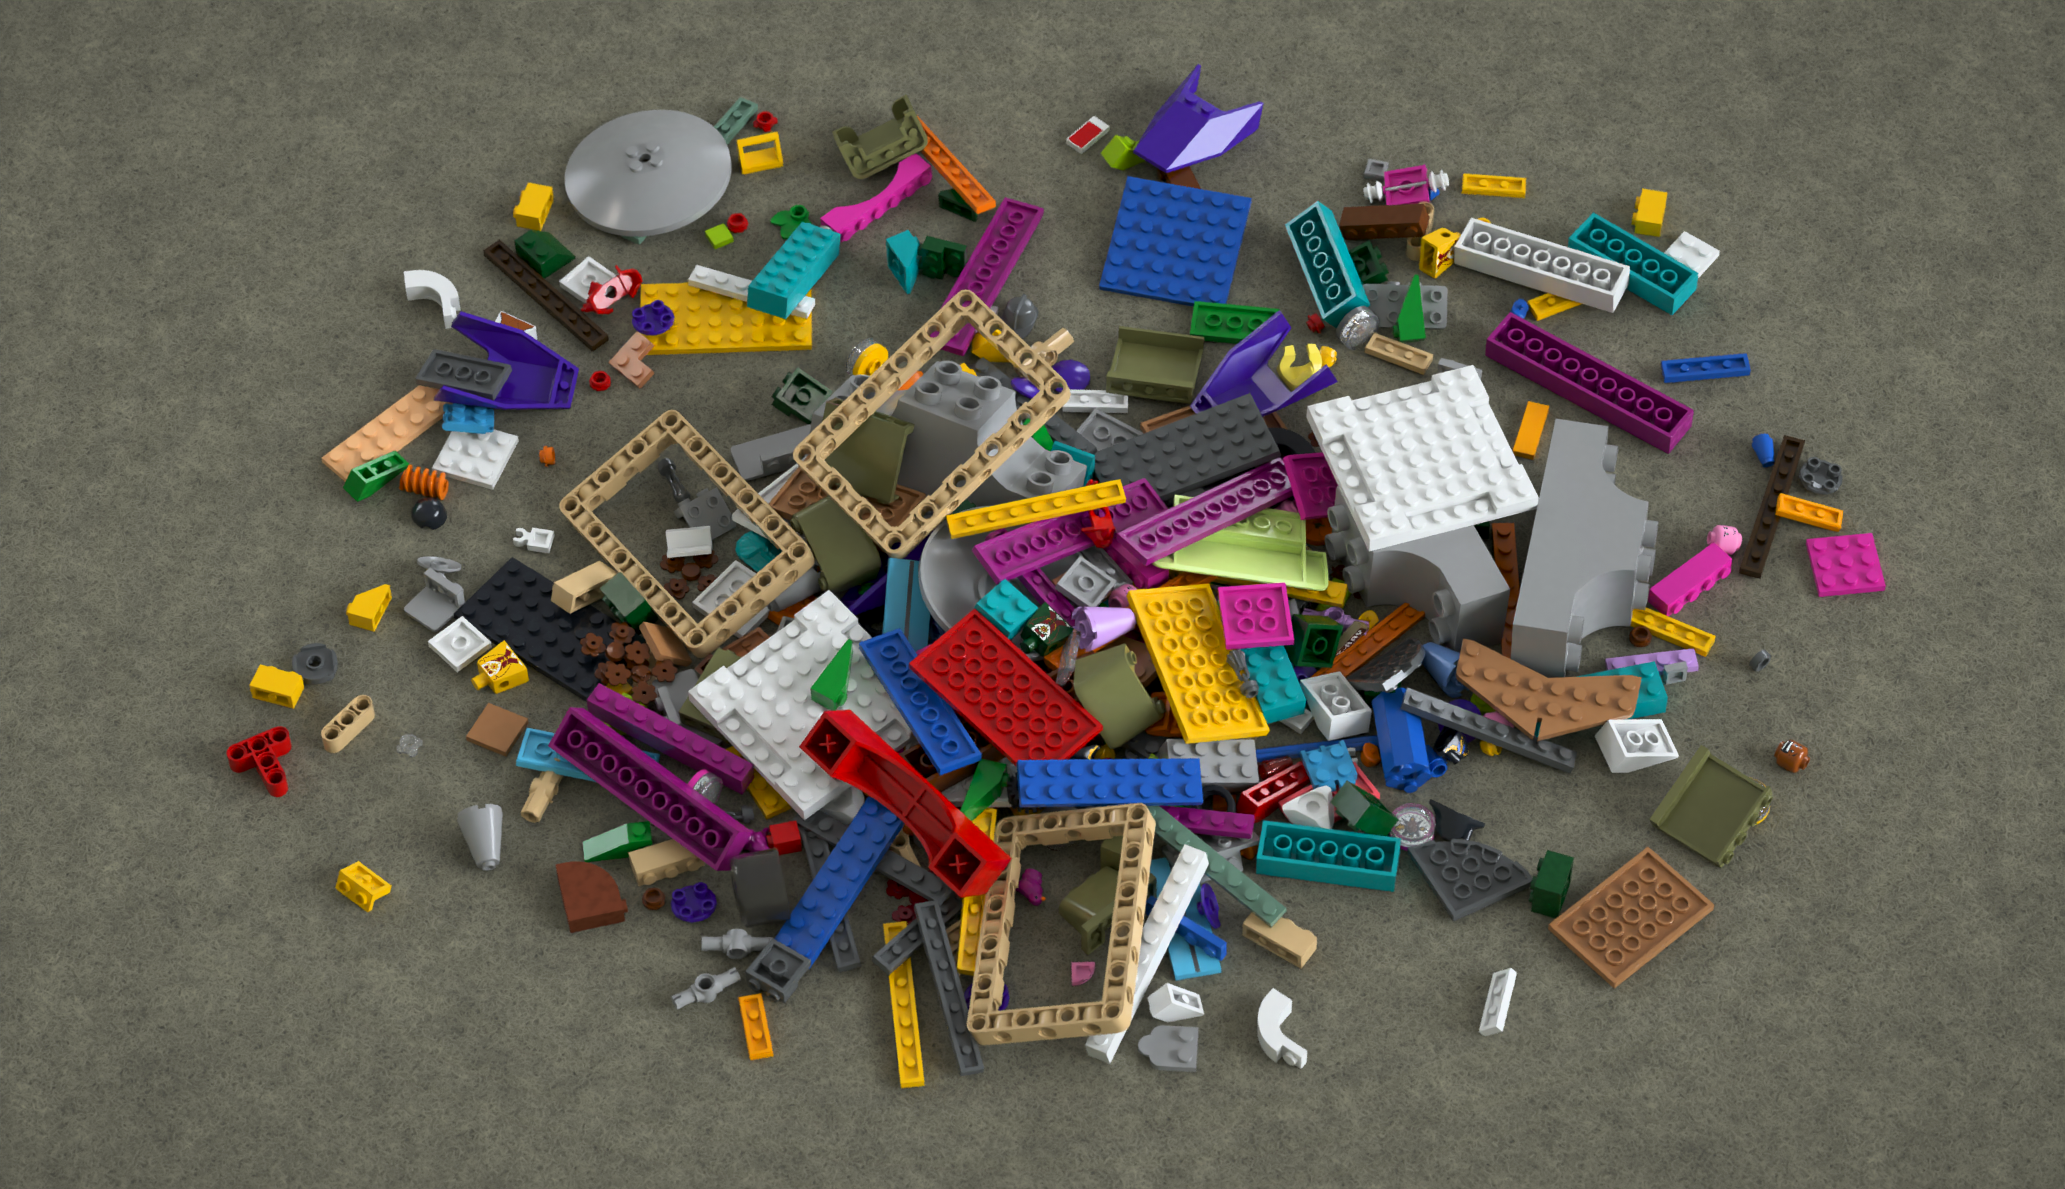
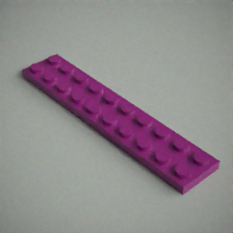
[930,197,1044,356]
[1116,457,1293,566]
[972,478,1168,585]

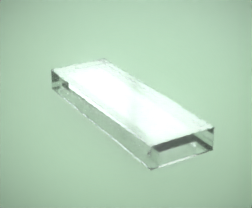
[1056,629,1081,686]

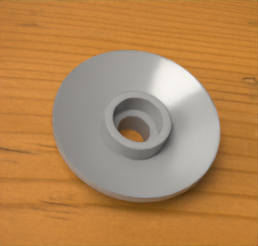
[417,556,461,575]

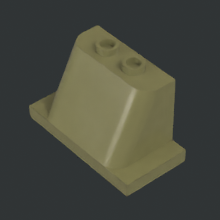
[1059,866,1157,955]

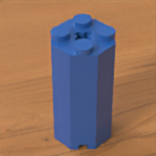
[1372,687,1431,793]

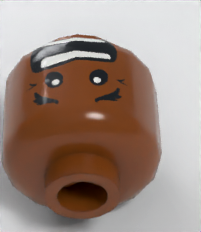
[1774,739,1810,773]

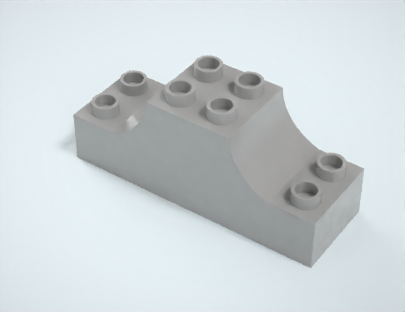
[806,361,1087,507]
[1511,419,1658,678]
[1324,486,1510,653]

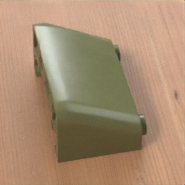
[832,94,928,179]
[790,496,881,594]
[1074,644,1166,749]

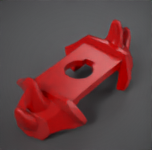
[581,265,643,314]
[1081,479,1116,548]

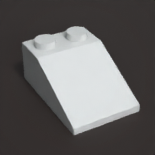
[1300,671,1372,741]
[1595,719,1679,773]

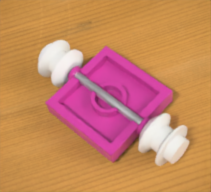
[1364,165,1449,205]

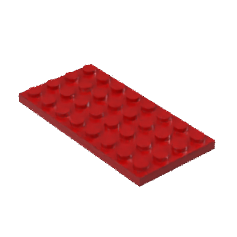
[909,608,1103,767]

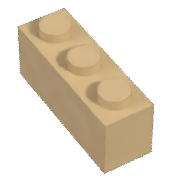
[551,561,618,614]
[629,839,705,886]
[1242,912,1317,969]

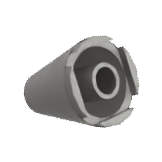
[766,555,822,612]
[457,804,503,871]

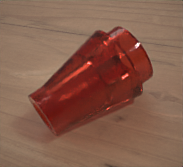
[1258,755,1293,781]

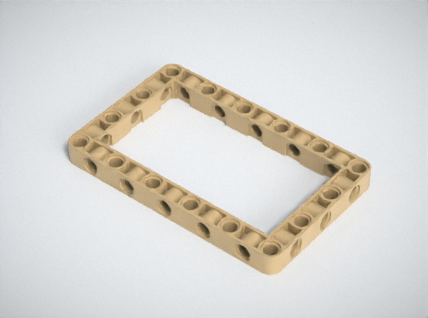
[793,289,1071,559]
[559,410,815,658]
[967,803,1156,1045]

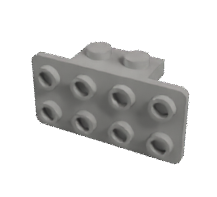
[1363,281,1448,329]
[730,424,811,482]
[652,669,722,746]
[1161,831,1260,883]

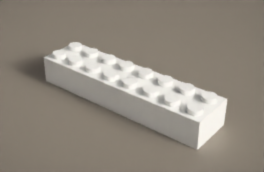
[1454,218,1630,313]

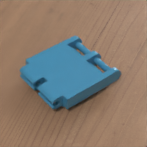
[442,403,494,434]
[1300,740,1358,792]

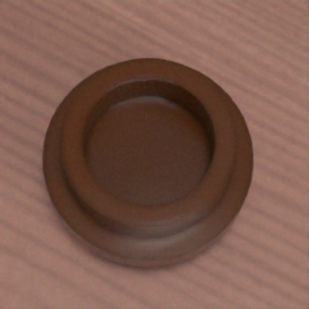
[1629,626,1652,647]
[642,888,665,910]

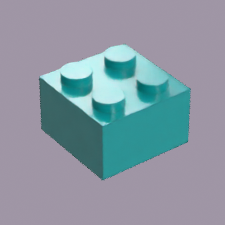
[974,579,1038,641]

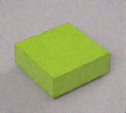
[705,223,734,250]

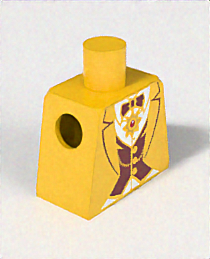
[1419,228,1461,279]
[471,640,529,694]

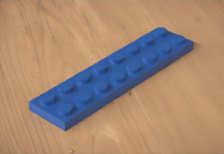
[859,628,982,775]
[1016,758,1203,807]
[775,796,905,969]

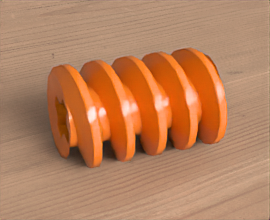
[399,464,449,500]

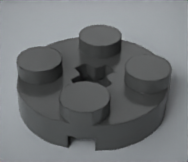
[292,643,338,685]

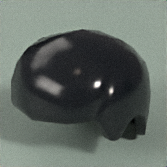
[411,497,447,530]

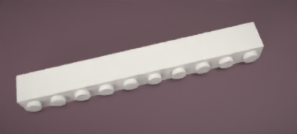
[1085,845,1209,1064]

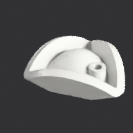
[819,786,865,825]
[1282,786,1334,829]

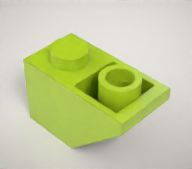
[1101,135,1145,171]

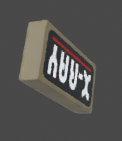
[1335,621,1369,657]

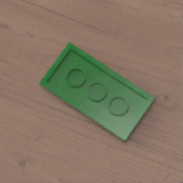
[1190,301,1280,344]

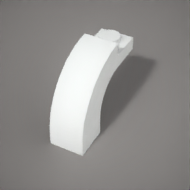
[404,270,461,329]
[1257,988,1307,1069]

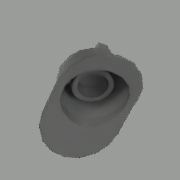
[999,294,1039,339]

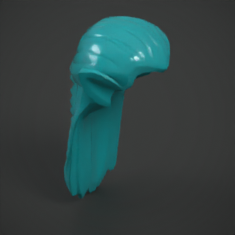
[735,531,782,572]

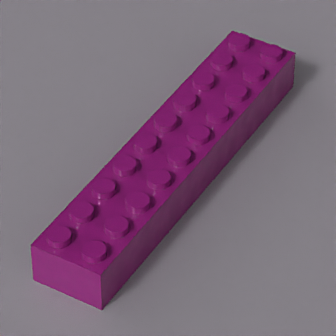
[1485,312,1694,454]
[548,707,752,871]

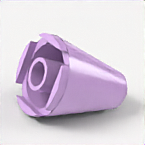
[1071,606,1137,652]

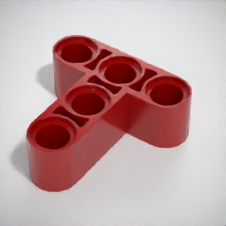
[226,726,292,797]

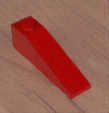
[1236,761,1310,824]

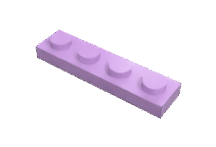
[1605,648,1699,675]

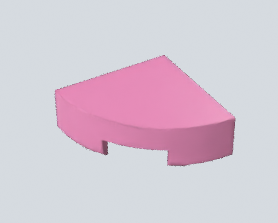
[1072,962,1095,986]

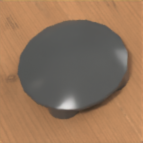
[1799,457,1842,495]

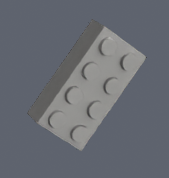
[1159,739,1259,792]

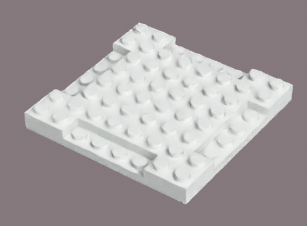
[1306,365,1539,551]
[688,590,916,820]

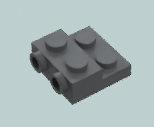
[745,938,811,1003]

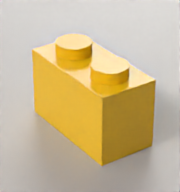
[513,182,554,231]
[1631,189,1667,237]
[249,664,304,709]

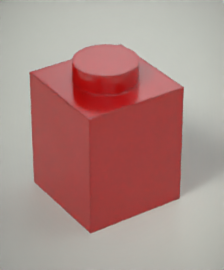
[766,820,802,856]

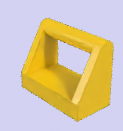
[736,132,783,175]

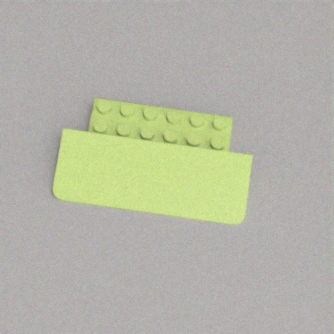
[1152,495,1328,591]

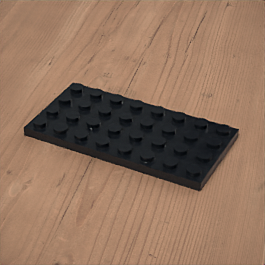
[454,557,646,702]

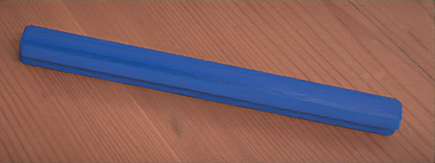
[1256,735,1379,763]

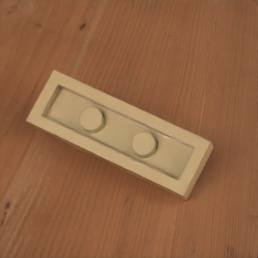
[1365,332,1433,375]

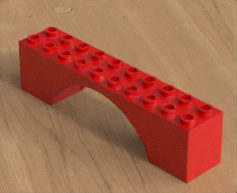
[799,710,1012,898]

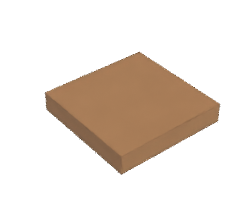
[639,621,692,667]
[466,703,528,757]

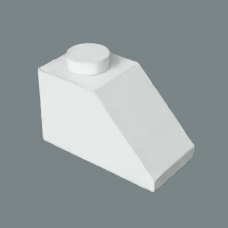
[1147,983,1204,1022]

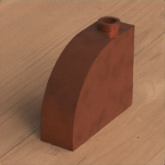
[555,861,628,933]

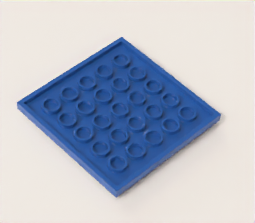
[1099,176,1252,307]

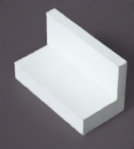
[666,526,713,558]

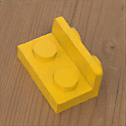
[335,861,392,912]

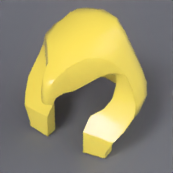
[1276,344,1322,392]

